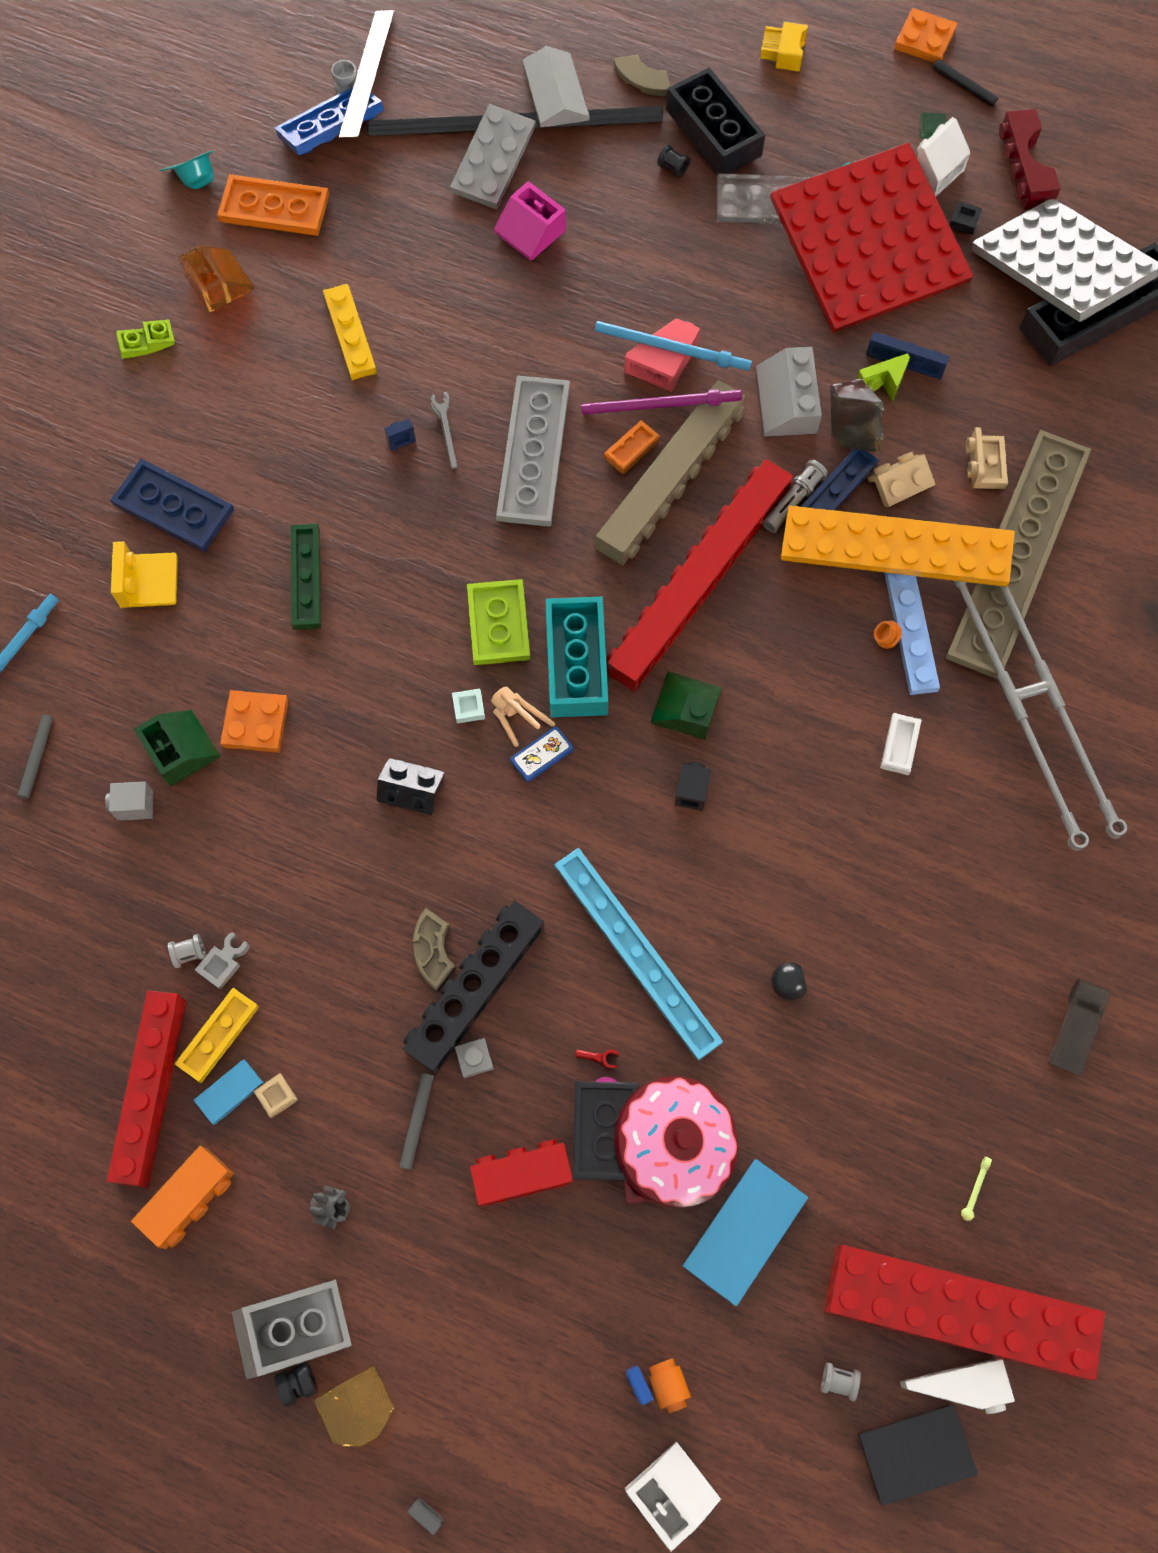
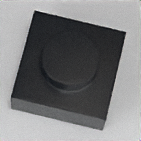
[949,201,983,235]

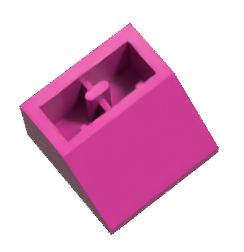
[494,181,566,261]

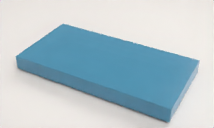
[682,1158,808,1307]

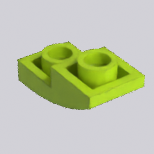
[116,319,175,359]

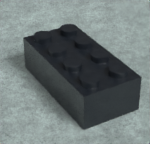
[666,67,765,178]

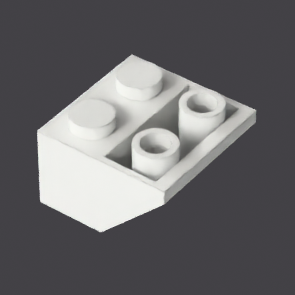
[917,117,971,197]
[625,1441,721,1551]

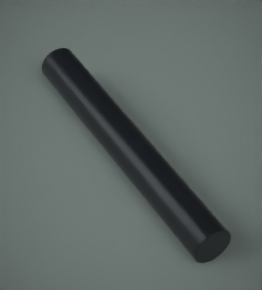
[933,59,999,106]

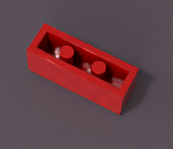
[470,1139,573,1207]

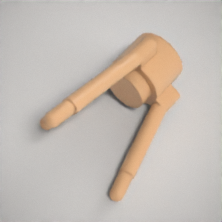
[491,687,555,747]

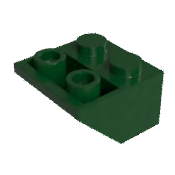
[133,710,221,787]

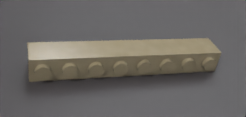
[595,380,746,566]

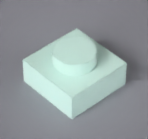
[452,689,485,724]

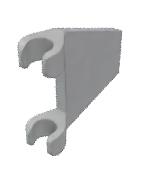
[431,392,457,470]

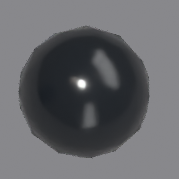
[771,962,807,1001]

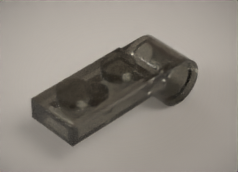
[1048,978,1110,1076]

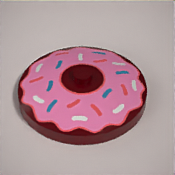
[614,1076,738,1208]

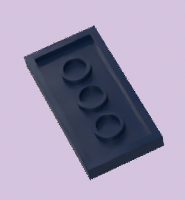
[110,458,234,552]

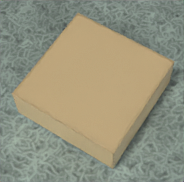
[254,1073,298,1118]

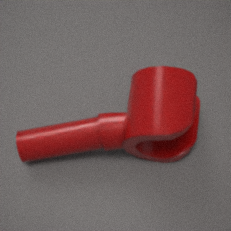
[575,1049,620,1070]

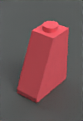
[624,318,700,392]

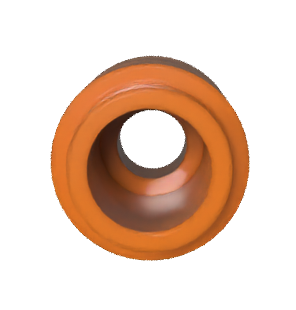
[649,1358,691,1414]

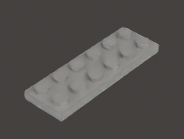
[496,376,570,527]

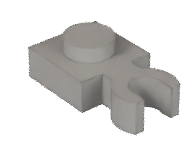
[195,932,250,990]

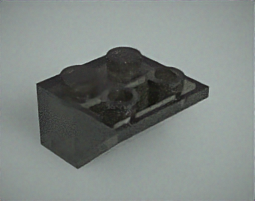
[830,378,884,453]

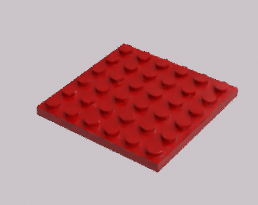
[769,142,974,333]

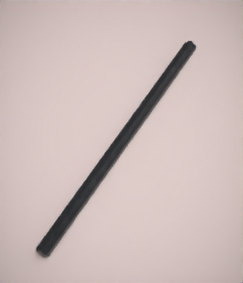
[367,106,663,136]

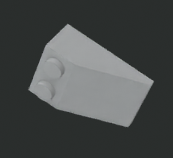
[231,1280,352,1379]

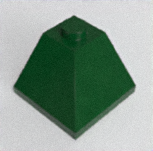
[651,671,722,740]

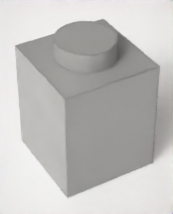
[105,781,154,821]

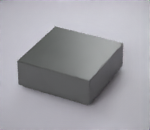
[407,1498,444,1536]

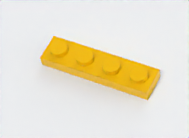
[323,284,377,380]

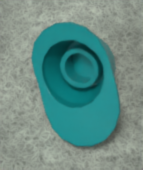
[159,151,214,189]

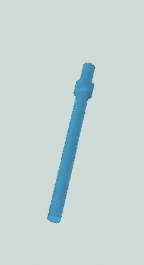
[595,321,752,371]
[0,594,59,673]

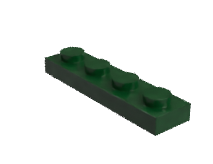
[291,523,321,630]

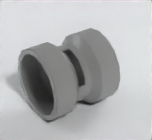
[331,60,357,95]

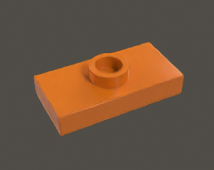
[604,420,661,475]

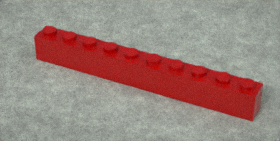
[606,459,793,692]

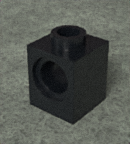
[674,762,711,811]

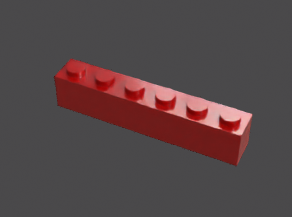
[107,990,187,1189]

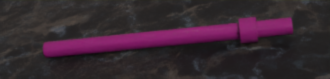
[581,389,742,415]

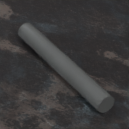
[17,715,54,799]
[399,1073,434,1170]

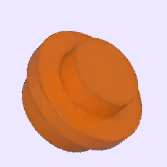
[874,621,902,649]

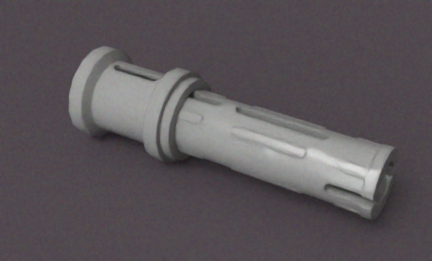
[762,460,828,533]

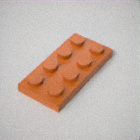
[217,174,329,236]

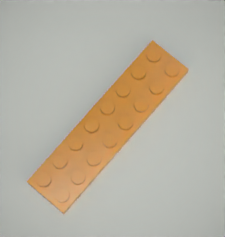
[781,506,1015,587]

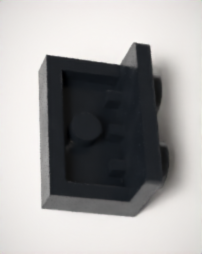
[376,758,445,815]

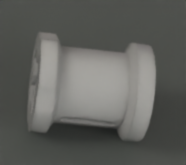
[168,934,206,968]
[821,1363,861,1402]

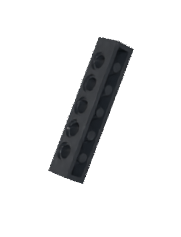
[403,900,544,1076]

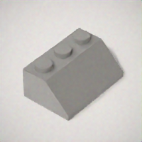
[756,347,822,437]

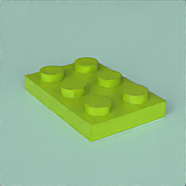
[467,579,530,665]

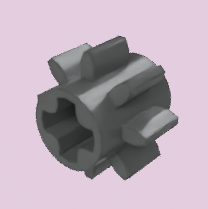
[309,1186,350,1229]

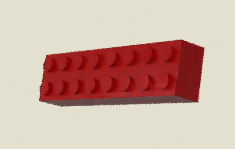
[824,1245,1105,1381]

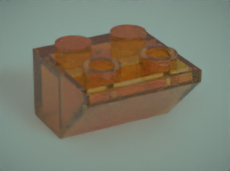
[178,244,255,312]

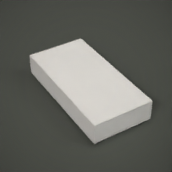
[880,713,921,775]

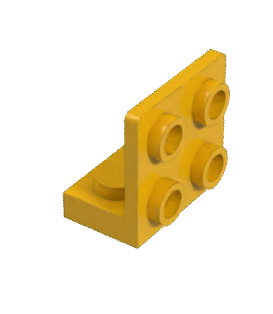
[111,541,178,608]

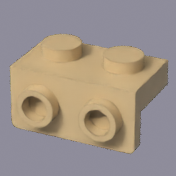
[966,428,1008,489]
[867,452,936,507]

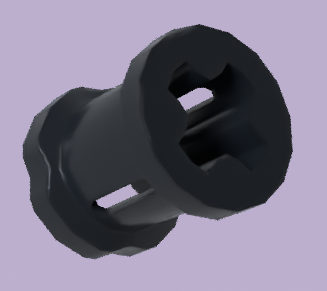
[657,144,691,178]

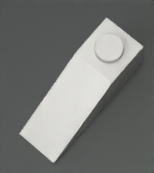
[899,1359,1015,1414]

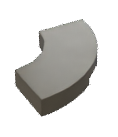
[614,55,670,96]
[413,907,456,992]

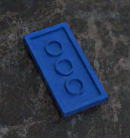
[275,86,384,155]

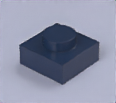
[384,418,416,451]

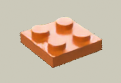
[894,8,958,63]
[220,690,289,753]

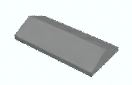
[523,46,589,127]

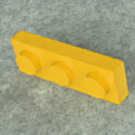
[175,988,259,1084]

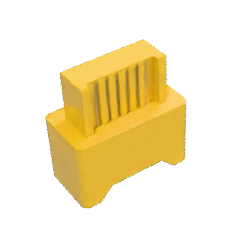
[760,22,808,72]

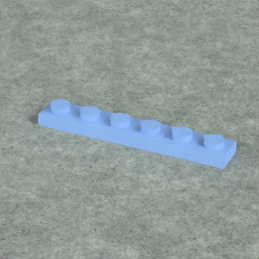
[884,572,940,695]

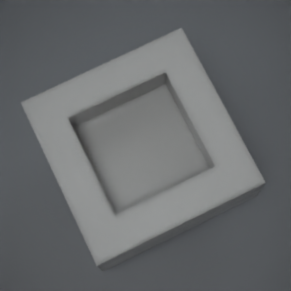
[455,1038,494,1078]

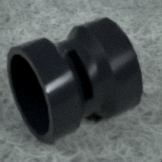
[274,1361,318,1408]

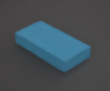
[194,1059,264,1125]

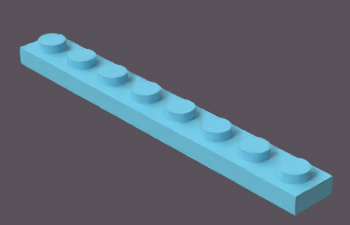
[554,848,723,1062]

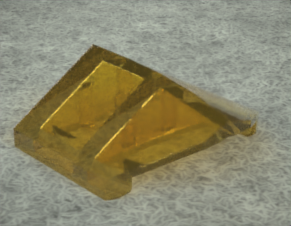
[314,1366,394,1447]

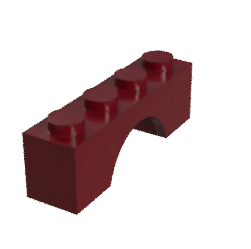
[999,108,1061,210]

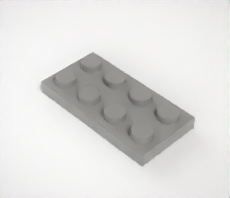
[450,104,535,210]

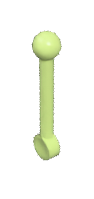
[961,1157,992,1221]

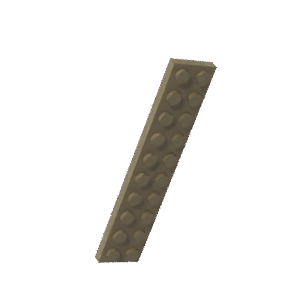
[945,430,1091,680]

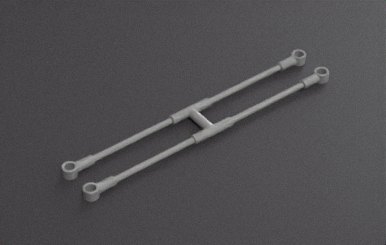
[954,581,1127,851]

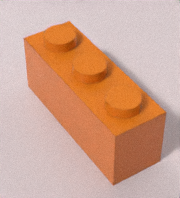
[131,1145,234,1249]

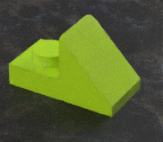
[855,353,910,401]

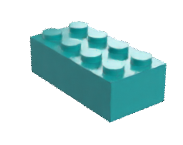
[546,596,608,718]

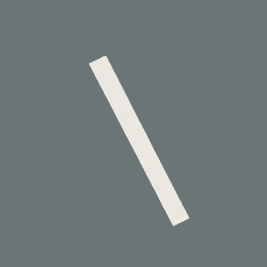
[339,10,394,137]

